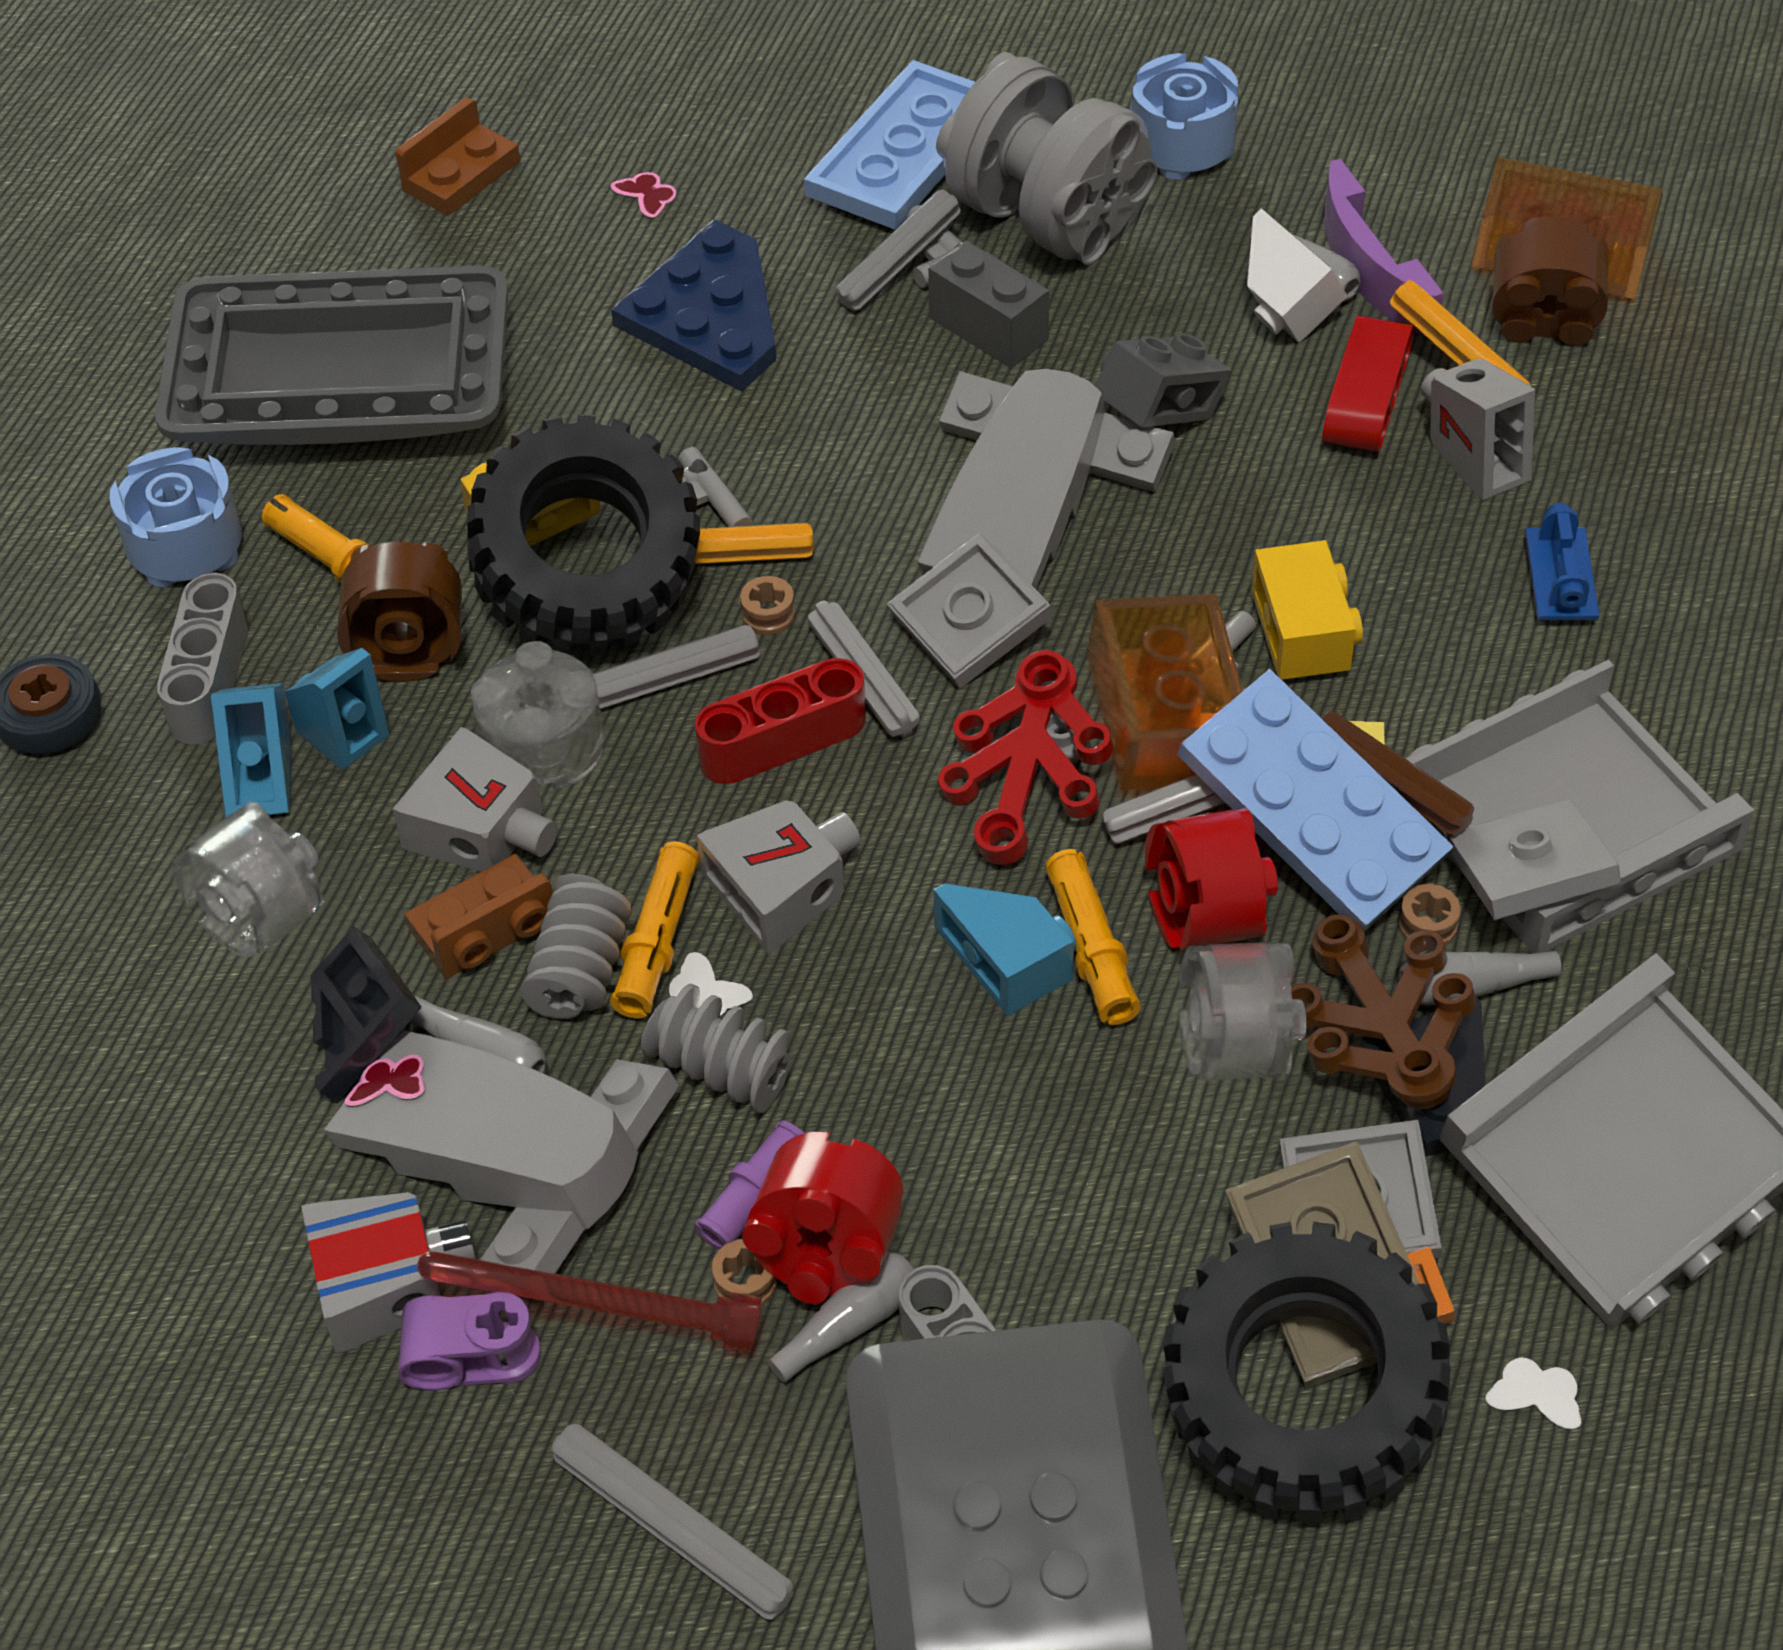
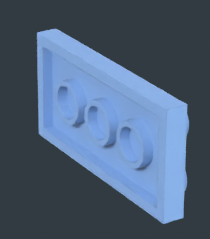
[804,60,975,230]
[1177,669,1454,931]

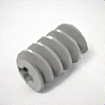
[521,873,632,1019]
[641,983,791,1113]

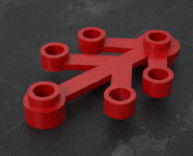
[938,650,1114,866]

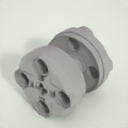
[936,52,1158,265]

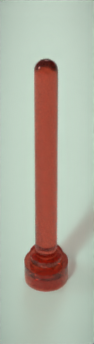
[417,1251,762,1354]

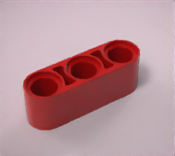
[1322,315,1414,453]
[695,658,866,784]

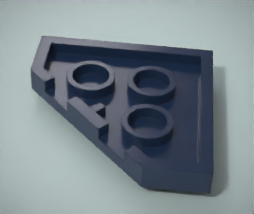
[611,219,776,392]

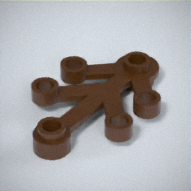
[1281,914,1476,1108]

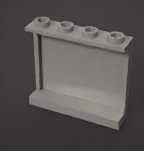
[1406,659,1754,953]
[1439,953,1783,1330]

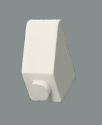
[1247,209,1348,343]

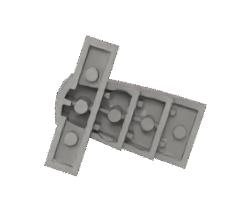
[918,369,1175,589]
[324,1030,679,1299]

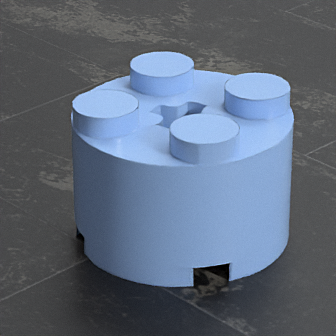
[1131,54,1238,180]
[109,447,242,587]

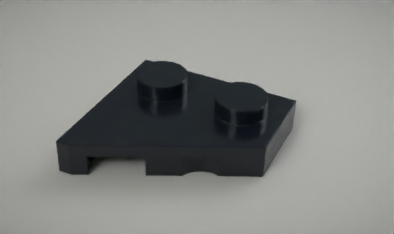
[311,926,422,1103]

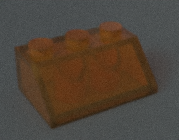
[1471,157,1663,300]
[1087,594,1243,790]

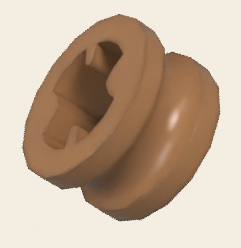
[740,576,795,636]
[1398,884,1461,946]
[712,1239,776,1312]

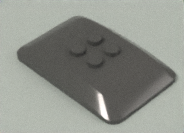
[155,266,508,445]
[846,1319,1188,1650]

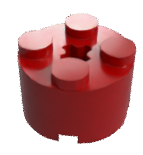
[1145,808,1278,951]
[742,1132,904,1304]

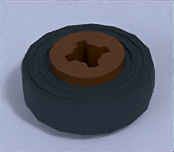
[0,653,101,754]

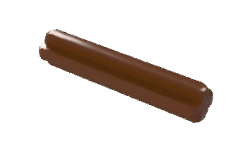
[1322,712,1475,836]

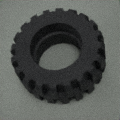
[467,414,700,657]
[1163,1222,1451,1524]

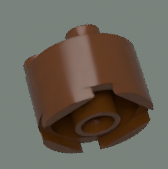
[1493,216,1609,345]
[337,542,462,682]

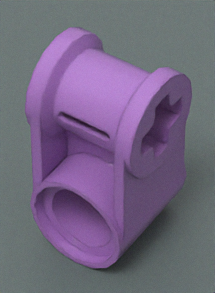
[398,1292,542,1390]

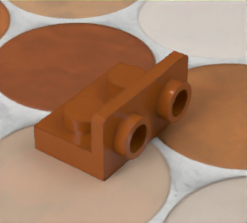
[395,97,521,216]
[404,854,553,979]

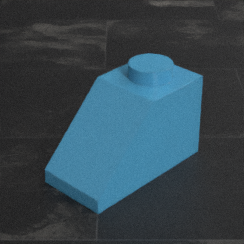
[285,648,390,770]
[211,683,291,819]
[934,883,1076,1016]

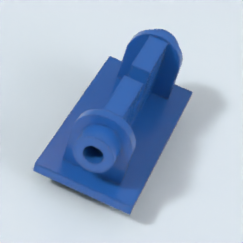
[1525,503,1599,620]

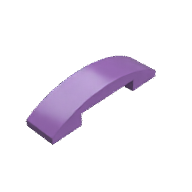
[1324,159,1444,337]

